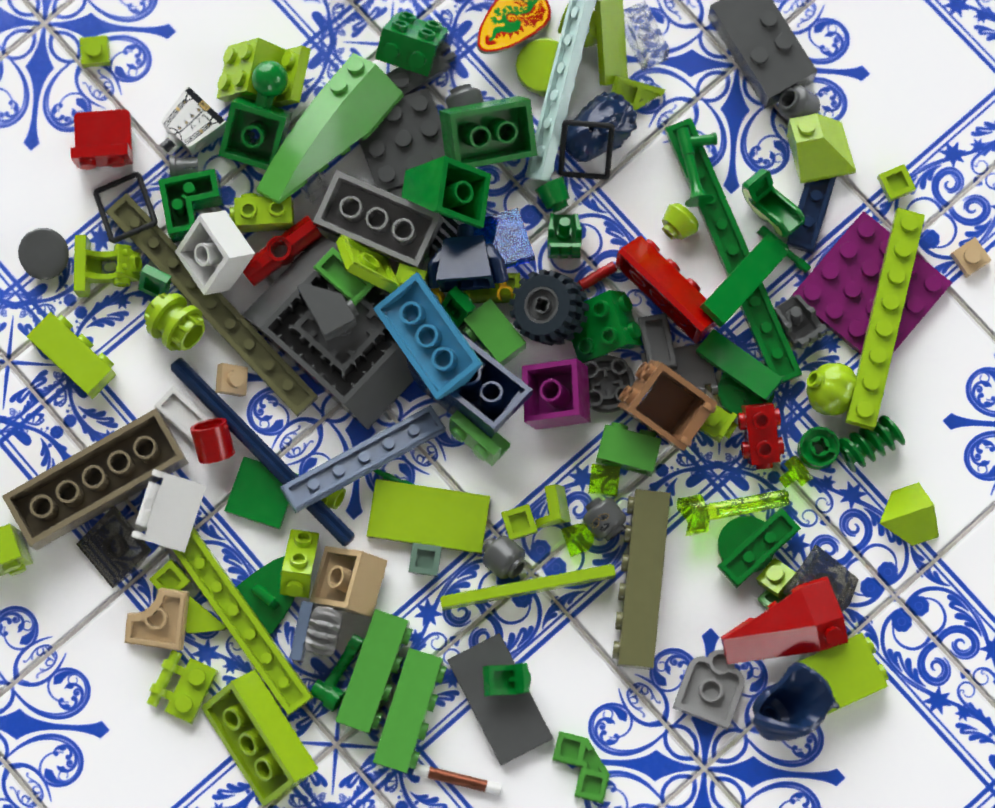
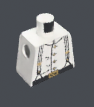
[159,86,226,156]

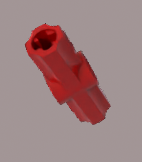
[243,215,323,287]

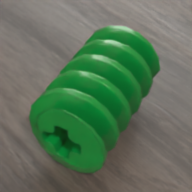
[839,415,906,472]

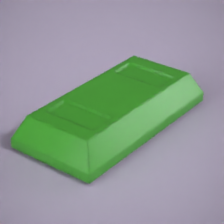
[313,247,375,306]

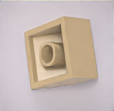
[310,546,388,617]

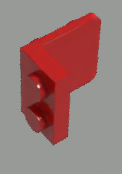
[70,109,133,170]

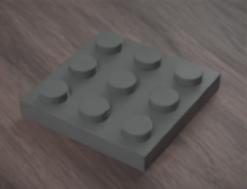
[358,87,445,192]

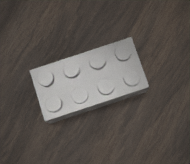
[313,170,443,269]

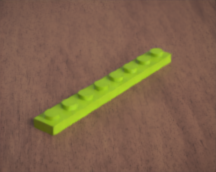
[845,208,925,430]
[172,526,314,715]

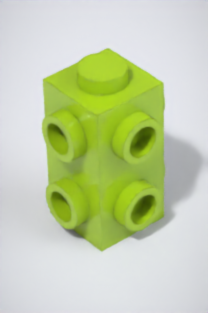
[229,193,295,233]

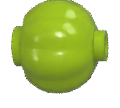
[806,363,856,416]

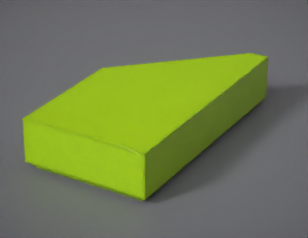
[611,75,665,111]

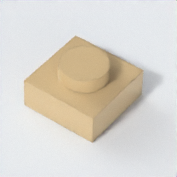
[950,237,992,278]
[215,363,248,397]

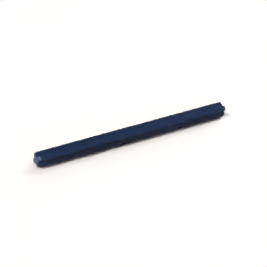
[170,358,355,547]

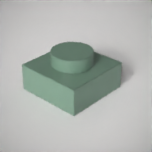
[408,543,442,577]

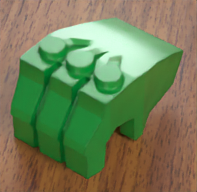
[547,213,582,258]

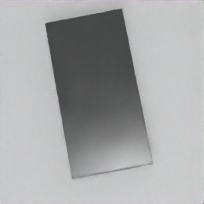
[447,633,554,766]

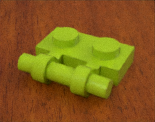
[146,650,218,724]

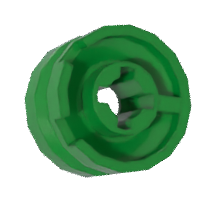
[797,426,840,470]

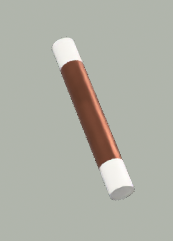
[413,763,502,796]

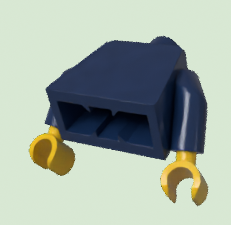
[428,223,514,304]

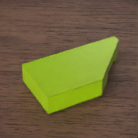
[186,596,227,634]

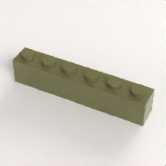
[612,489,671,670]

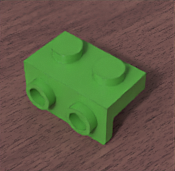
[449,410,510,466]

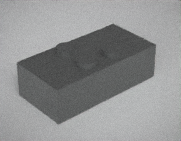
[708,0,817,109]

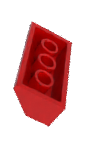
[615,235,717,344]

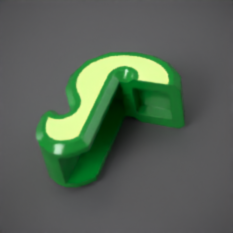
[742,169,805,237]

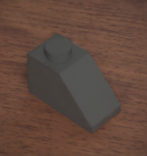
[297,283,359,342]

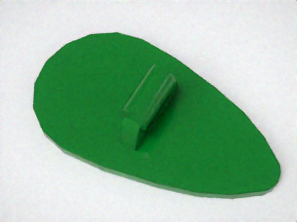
[229,556,296,635]

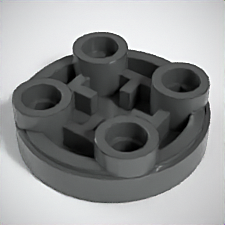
[585,355,635,413]

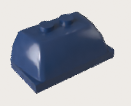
[407,334,533,438]

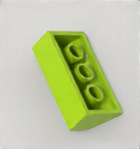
[201,669,318,807]

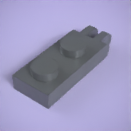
[386,43,457,96]

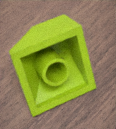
[787,113,856,184]

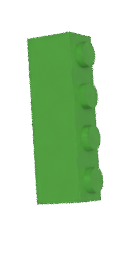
[335,609,413,734]
[373,648,447,774]

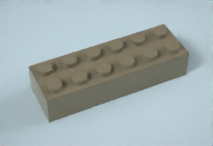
[2,408,189,551]

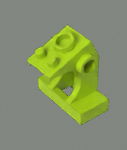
[74,235,142,298]

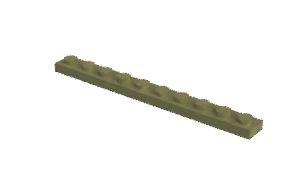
[105,193,318,417]

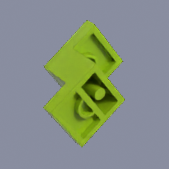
[216,37,311,107]

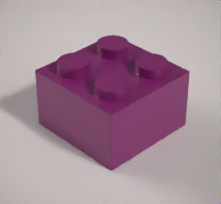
[522,358,591,430]

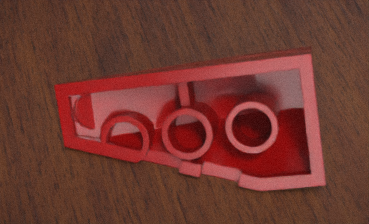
[721,576,848,665]

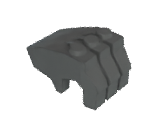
[774,295,827,350]

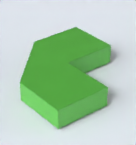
[552,731,610,804]

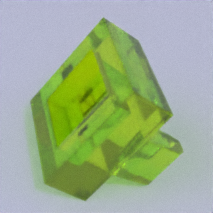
[779,455,814,488]

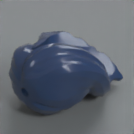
[752,662,840,741]

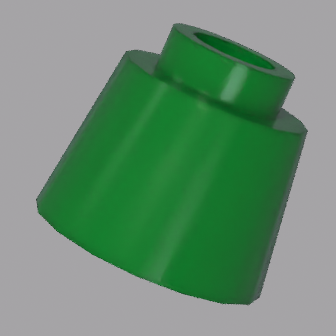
[535,177,570,213]

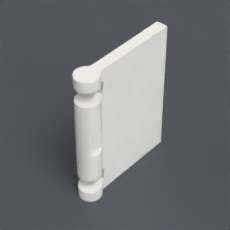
[131,469,206,553]

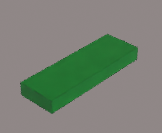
[696,329,783,403]
[717,507,801,589]

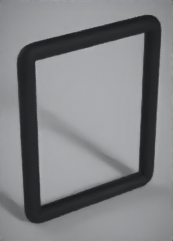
[558,120,615,180]
[93,172,158,243]

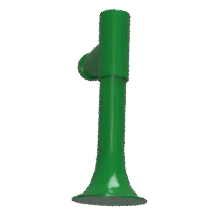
[677,127,718,207]

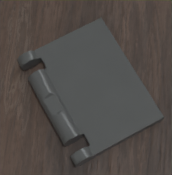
[640,343,718,395]

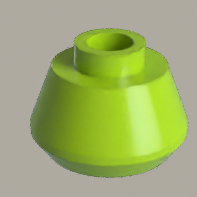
[662,203,699,240]

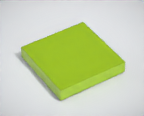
[336,234,399,293]

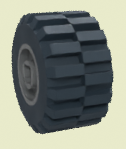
[509,270,589,346]

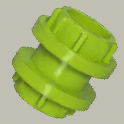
[144,293,205,351]

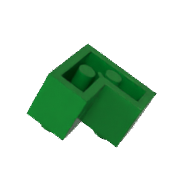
[158,169,224,243]

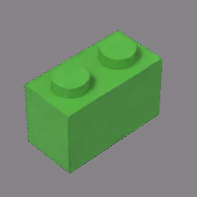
[463,298,526,366]
[596,422,662,477]

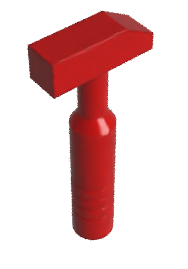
[578,261,618,291]

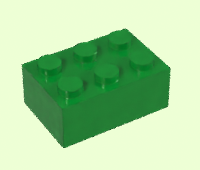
[439,96,537,167]

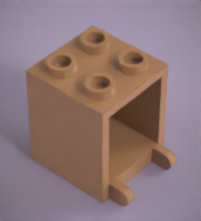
[617,359,718,451]

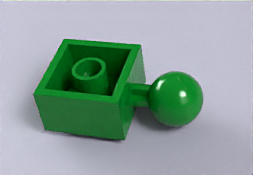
[218,61,293,170]

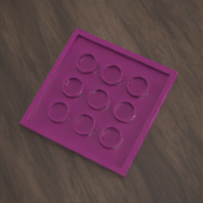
[791,211,952,355]

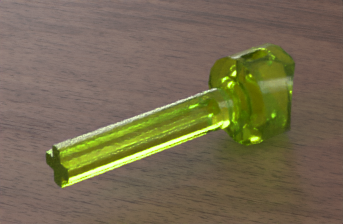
[677,489,790,536]

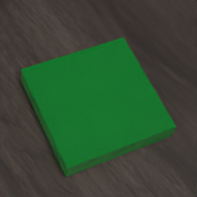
[224,456,299,530]

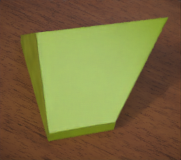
[879,482,939,546]

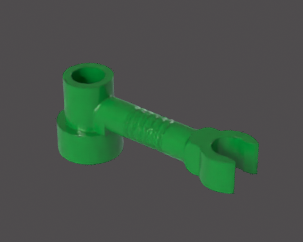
[310,633,364,712]

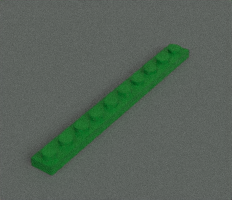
[664,118,802,385]

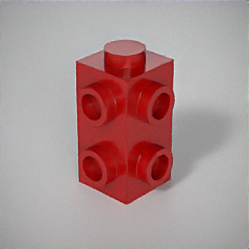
[738,402,784,469]

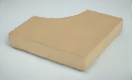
[124,588,190,651]

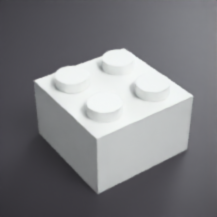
[175,210,255,295]

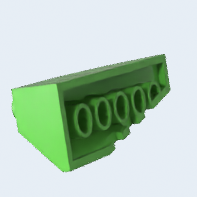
[256,53,404,204]

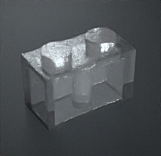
[624,0,670,71]

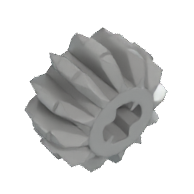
[305,606,343,657]

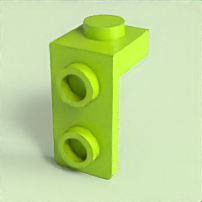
[280,529,319,599]

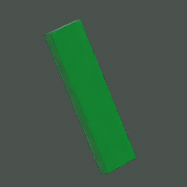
[700,233,789,327]

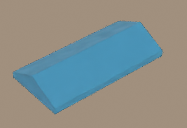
[373,272,483,400]

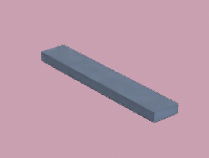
[281,405,446,514]

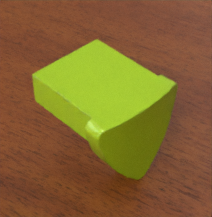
[535,484,571,529]

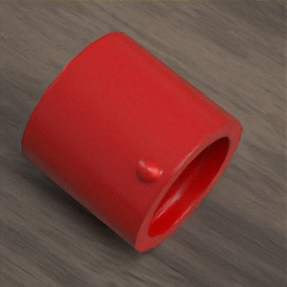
[190,418,235,464]

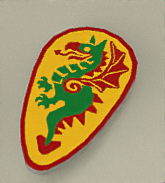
[477,0,551,54]

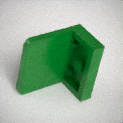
[375,11,448,77]
[572,290,643,363]

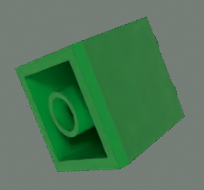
[401,156,491,229]

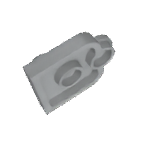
[672,650,745,730]

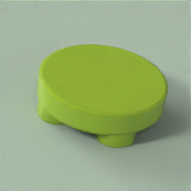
[516,38,559,97]

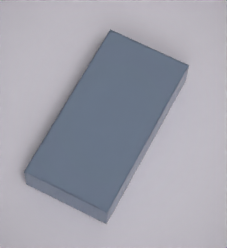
[290,601,315,663]

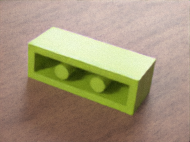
[26,312,116,400]

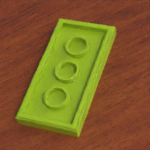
[366,479,491,554]

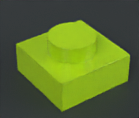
[79,35,111,68]
[877,164,916,202]
[501,504,538,540]
[756,557,799,599]
[149,560,192,590]

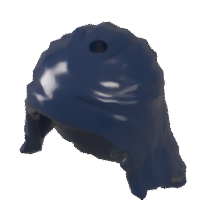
[566,91,637,162]

